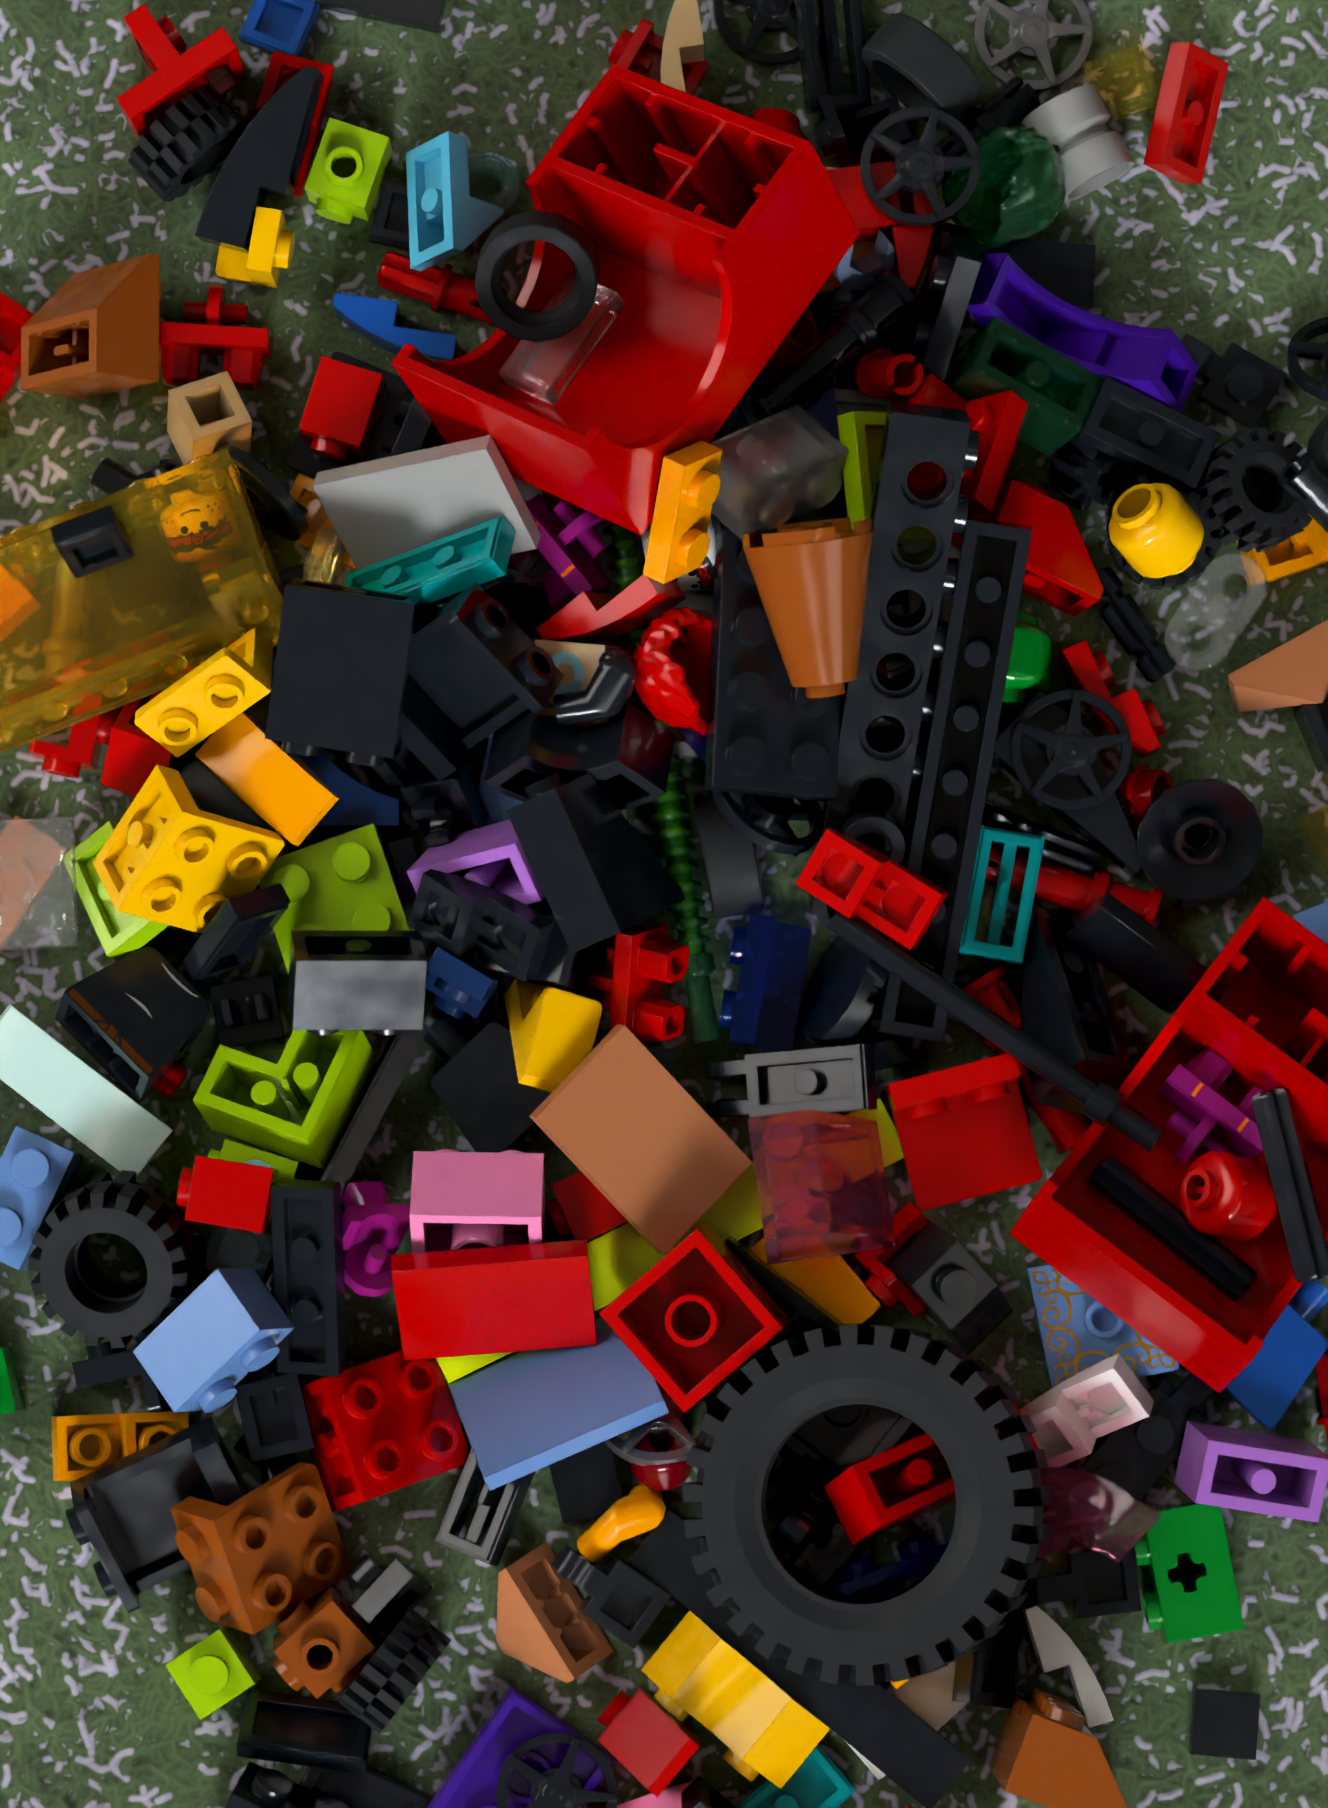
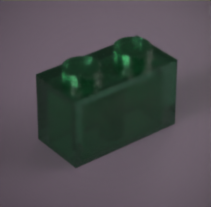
[946,316,1102,457]

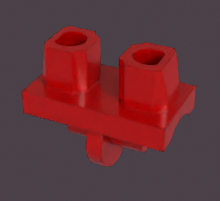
[159,285,273,391]
[586,921,690,1042]

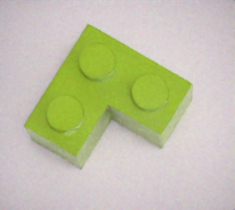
[193,1030,377,1170]

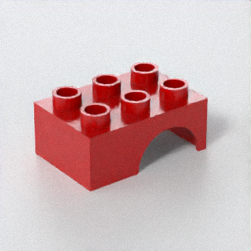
[391,64,860,536]
[1009,896,1328,1393]

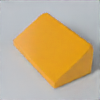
[750,1207,882,1325]

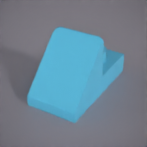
[406,131,504,272]

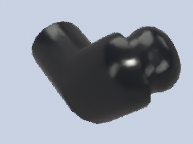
[553,648,638,727]

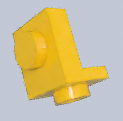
[215,206,295,288]

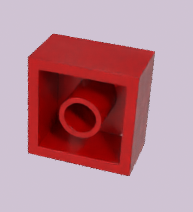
[599,1221,790,1413]

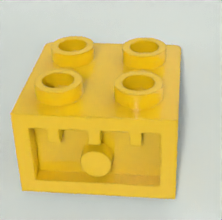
[93,764,284,934]

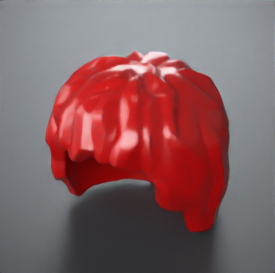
[633,606,712,736]

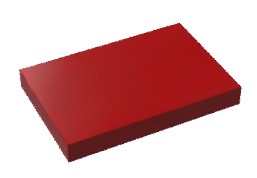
[391,1239,597,1360]

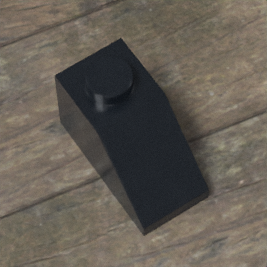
[885,1221,1013,1356]

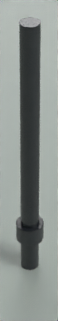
[827,911,1165,1151]

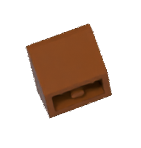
[21,254,162,399]

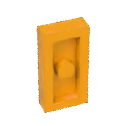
[643,440,722,584]

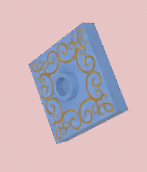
[1026,1264,1180,1389]

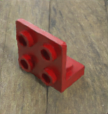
[885,1053,1042,1211]
[302,1350,470,1512]

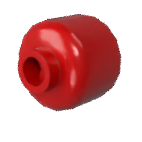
[1180,1150,1278,1241]

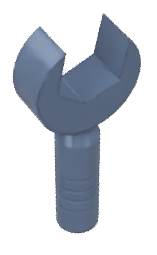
[818,229,896,330]

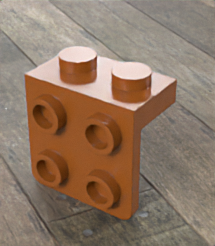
[170,1462,349,1635]

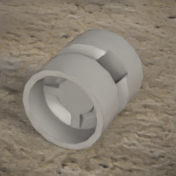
[1022,83,1135,202]

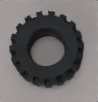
[28,1170,205,1348]

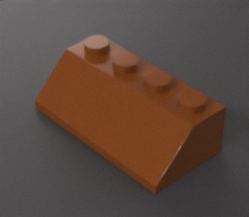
[989,1688,1128,1808]

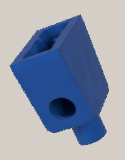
[1223,1280,1328,1430]

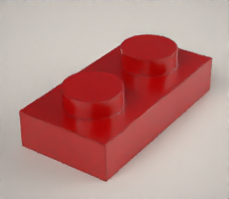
[1143,42,1229,184]

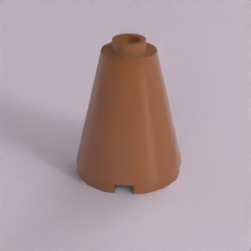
[742,517,873,698]

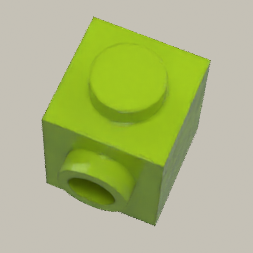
[304,117,393,224]

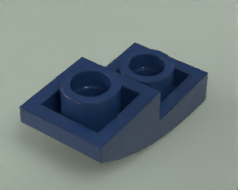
[425,946,498,1020]

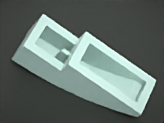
[0,1004,173,1177]

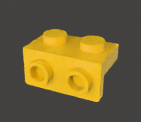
[134,627,273,758]

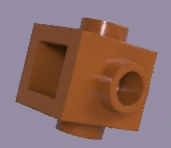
[272,1586,376,1699]

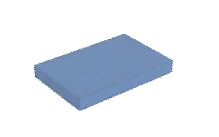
[448,1317,669,1491]

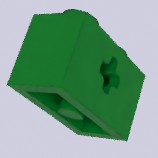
[1129,1502,1245,1643]

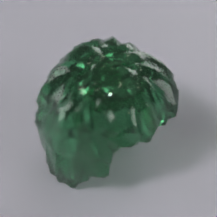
[941,125,1066,248]

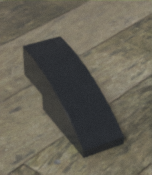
[195,65,325,253]

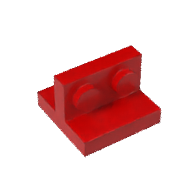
[116,4,248,140]
[907,374,1028,552]

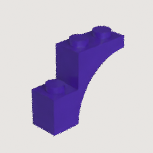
[967,253,1199,413]

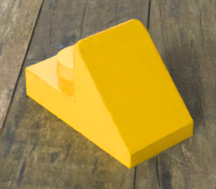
[504,978,602,1093]

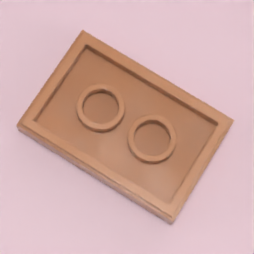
[529,1024,752,1254]

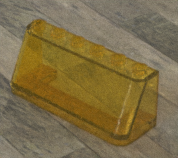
[0,449,285,754]

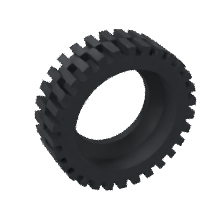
[682,1324,1052,1686]

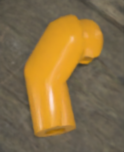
[577,1484,666,1563]

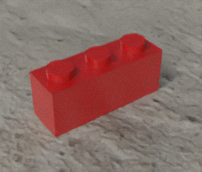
[824,1402,1039,1546]

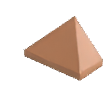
[1228,620,1328,712]
[496,1542,614,1683]

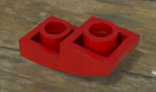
[1058,640,1165,758]

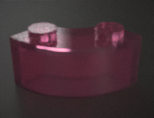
[1036,1467,1161,1563]

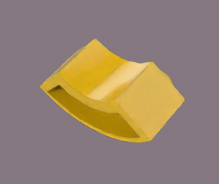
[641,1610,831,1789]

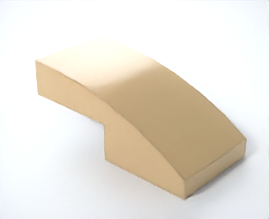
[661,0,704,93]

